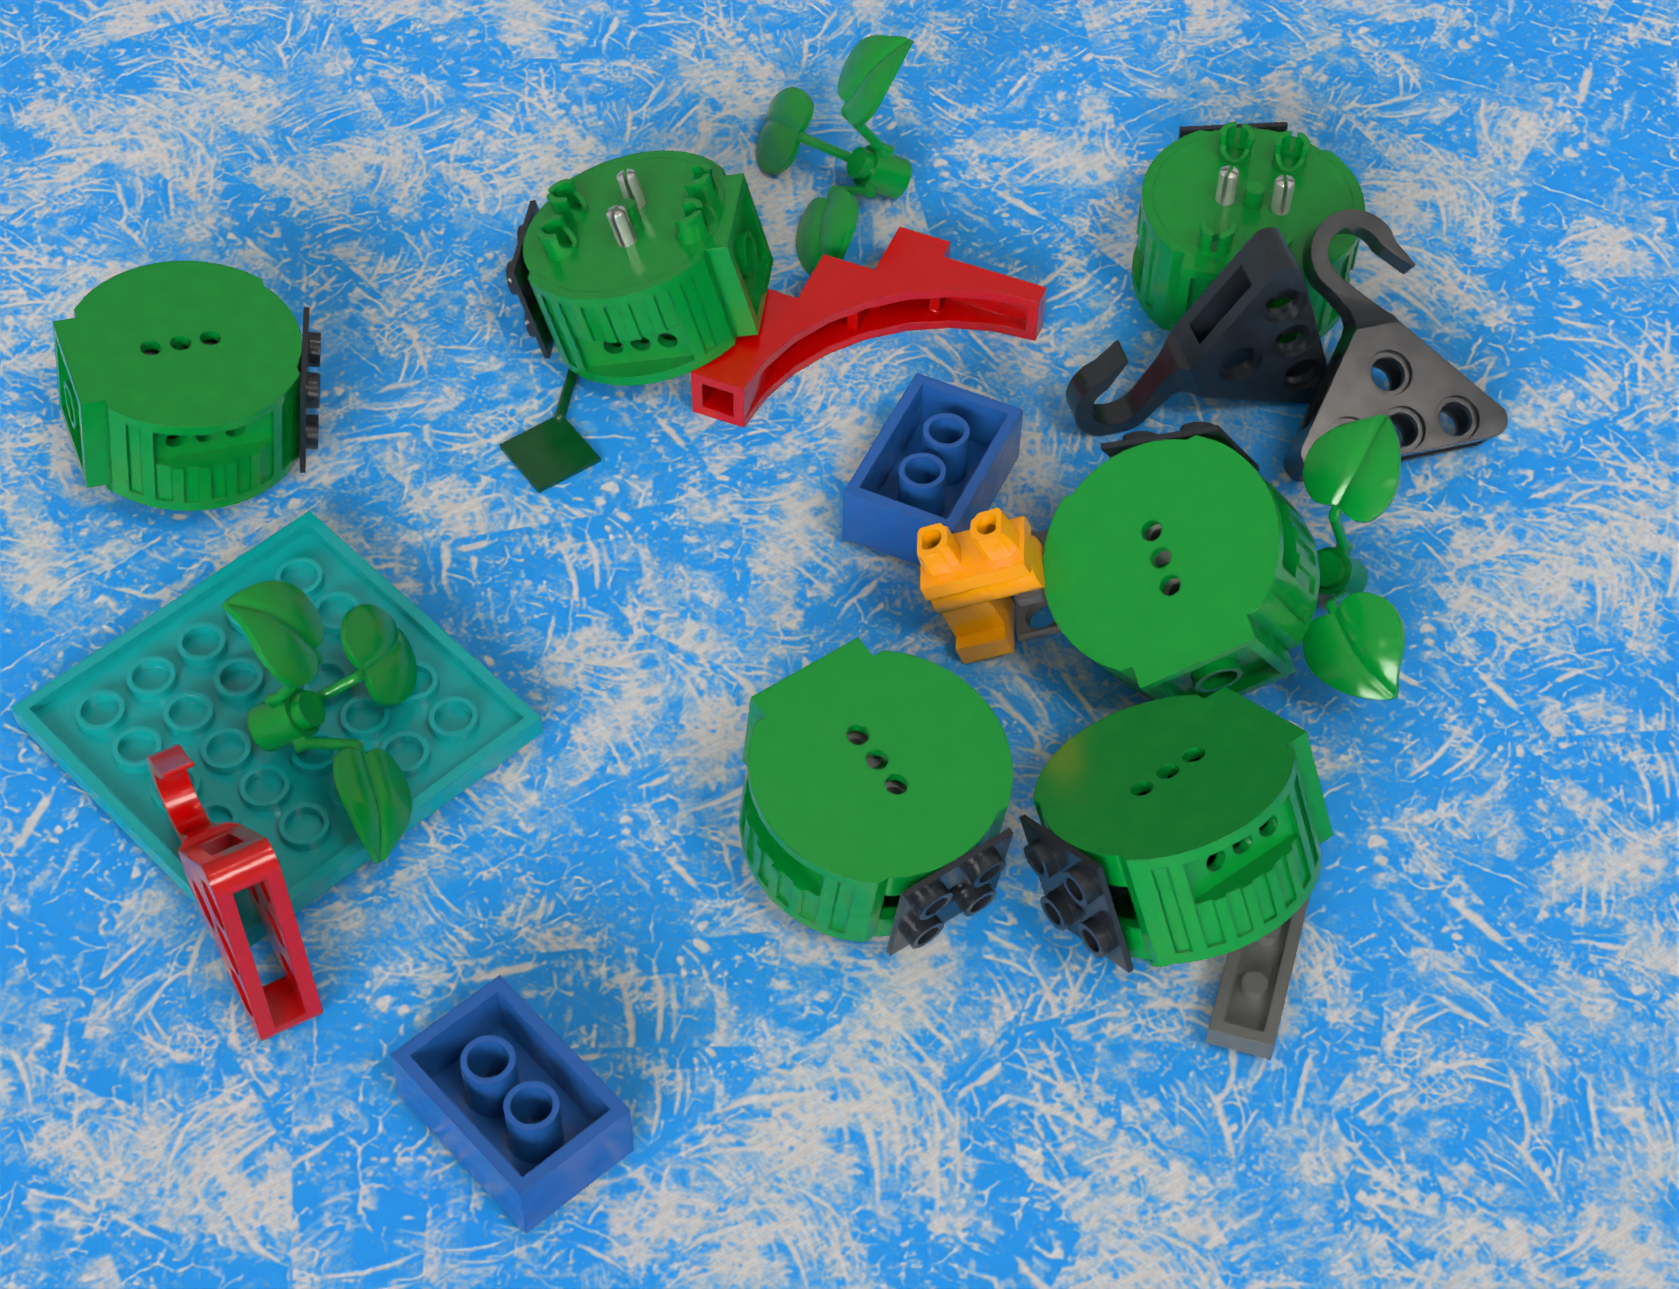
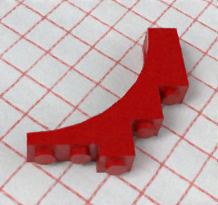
[691,227,1047,428]

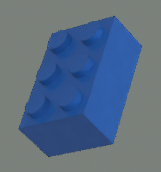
[842,373,1023,566]
[390,975,634,1234]

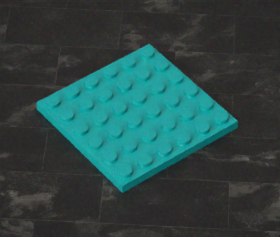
[11,510,543,947]

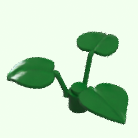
[756,35,914,276]
[1302,414,1405,700]
[222,580,417,864]

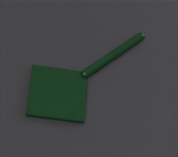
[499,368,601,493]

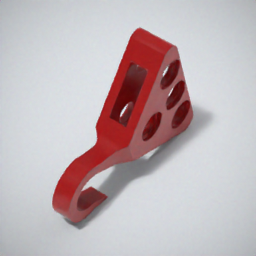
[147,744,323,1041]

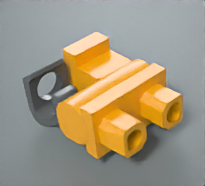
[917,508,1062,664]

